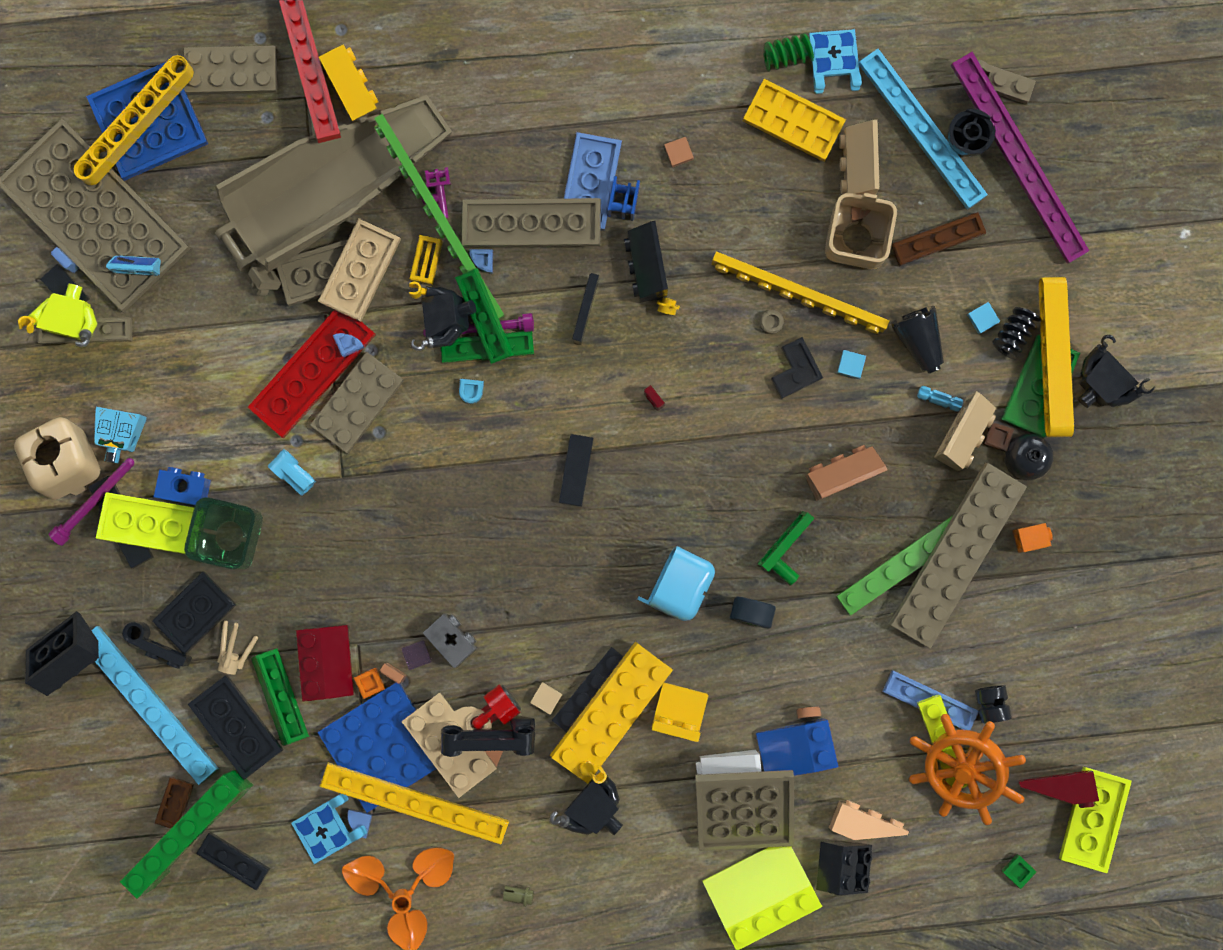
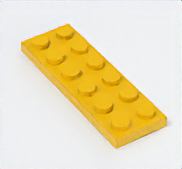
[550,641,673,784]

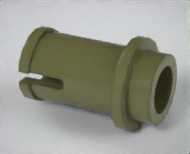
[503,885,534,907]

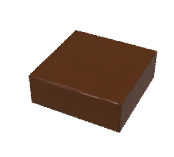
[983,422,1014,452]

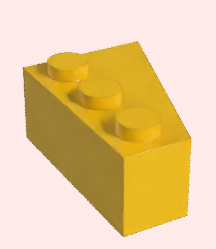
[319,44,378,121]

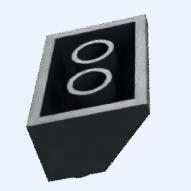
[624,221,668,303]
[25,611,99,696]

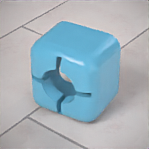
[637,546,715,621]

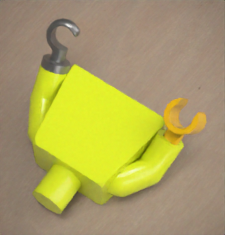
[18,284,97,347]

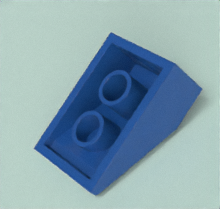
[756,718,838,776]

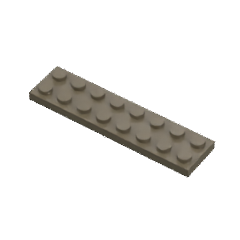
[889,462,1027,649]

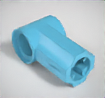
[268,449,316,495]

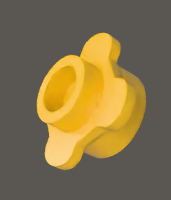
[657,297,680,315]

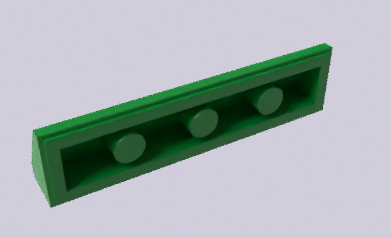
[251,648,309,746]

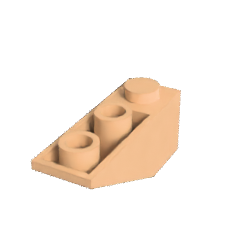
[829,800,909,840]

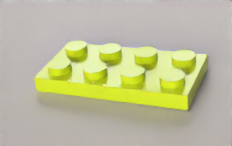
[96,492,201,555]
[1059,766,1132,873]

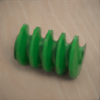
[763,33,814,72]

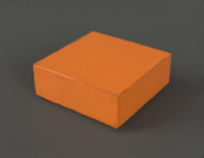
[354,668,386,699]

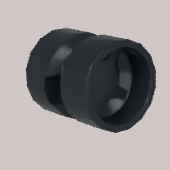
[975,685,1012,723]

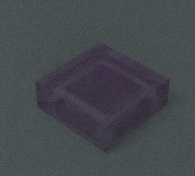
[401,640,432,670]

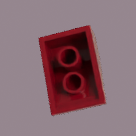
[1019,770,1099,808]

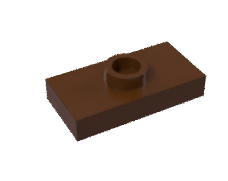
[155,777,194,829]

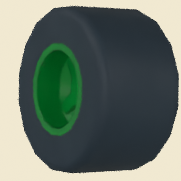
[730,596,776,629]

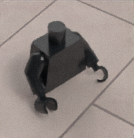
[1078,335,1155,408]

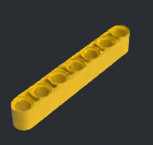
[74,55,194,185]
[1039,277,1074,437]

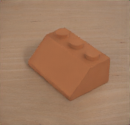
[805,445,887,501]

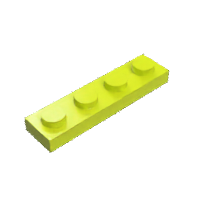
[917,694,968,788]

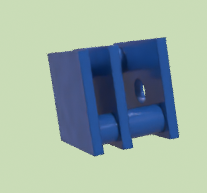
[608,176,640,221]

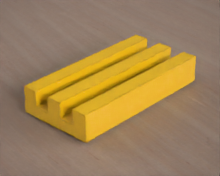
[409,235,443,286]

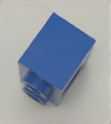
[154,467,211,507]

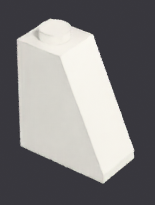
[696,750,762,775]

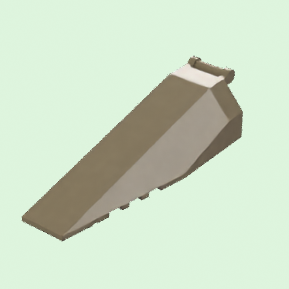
[215,95,452,272]

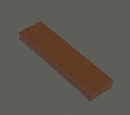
[891,212,986,266]

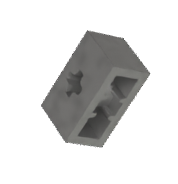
[423,614,477,668]

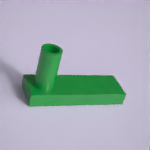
[757,511,815,586]

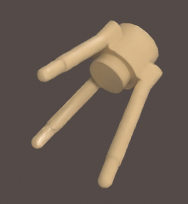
[217,620,258,675]

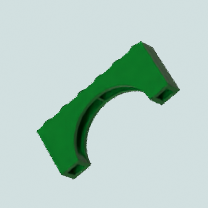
[120,769,253,899]

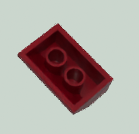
[296,625,354,702]

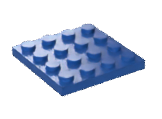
[86,61,208,181]
[317,682,436,813]

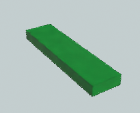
[455,268,514,364]
[441,331,534,364]

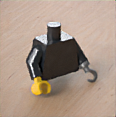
[409,281,477,351]
[549,765,623,835]

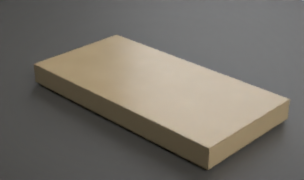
[318,218,401,322]

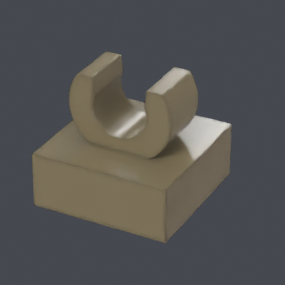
[248,267,281,296]

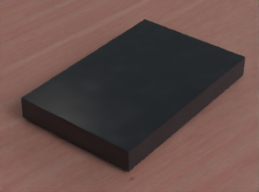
[152,571,237,654]

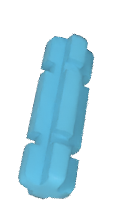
[917,386,963,412]

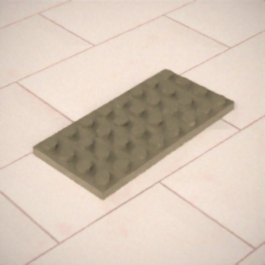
[0,119,191,312]

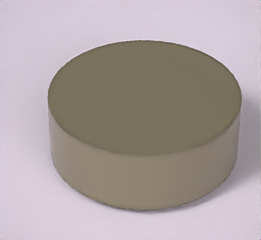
[760,310,784,334]

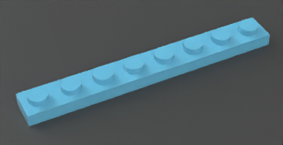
[859,49,988,210]
[91,626,219,785]

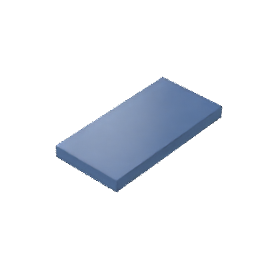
[564,132,622,231]

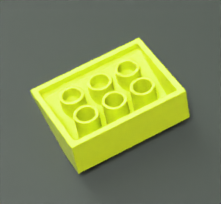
[702,846,822,950]

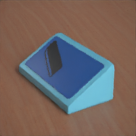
[106,256,161,276]

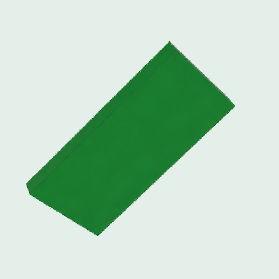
[1001,335,1081,438]

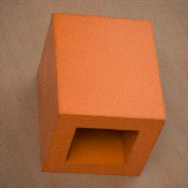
[1013,523,1053,553]

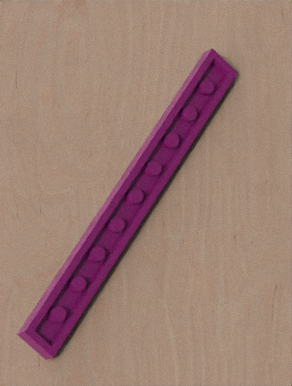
[951,51,1089,264]

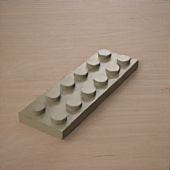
[462,198,601,247]

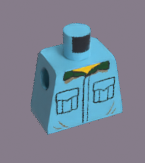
[95,407,147,463]

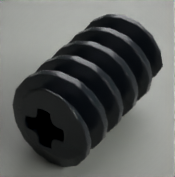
[993,307,1042,360]

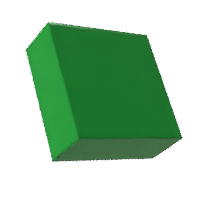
[1002,854,1037,889]

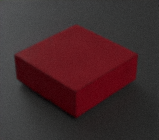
[644,385,665,411]

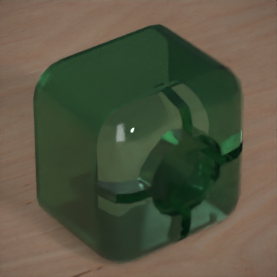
[184,497,263,570]

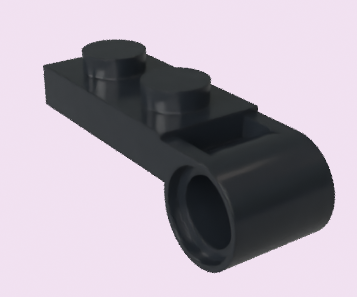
[122,622,192,669]

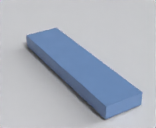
[882,670,979,730]

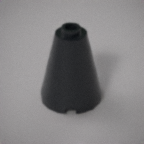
[891,306,944,373]

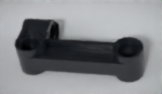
[441,718,535,757]

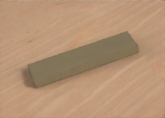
[38,317,133,344]

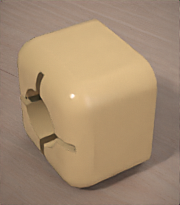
[825,193,897,269]
[14,417,100,500]

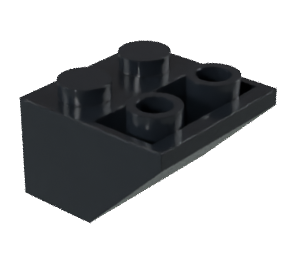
[816,841,872,895]

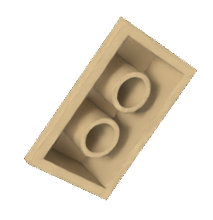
[839,120,879,195]
[934,391,996,471]

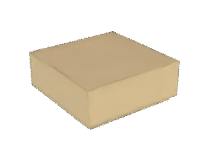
[530,682,562,714]

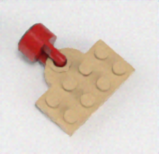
[402,684,521,798]

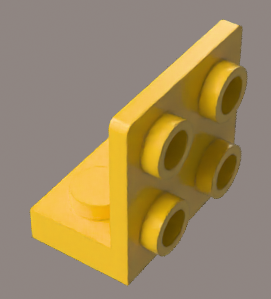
[651,683,708,742]

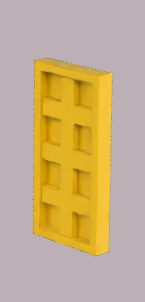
[743,79,846,162]

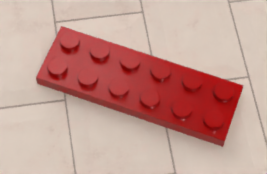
[248,310,376,438]

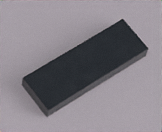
[572,273,599,345]
[559,434,594,507]
[196,832,271,890]

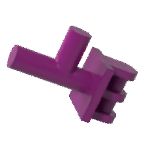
[422,167,451,218]

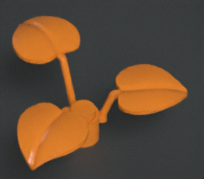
[342,847,454,950]

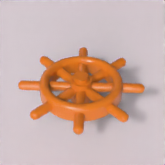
[909,714,1026,825]

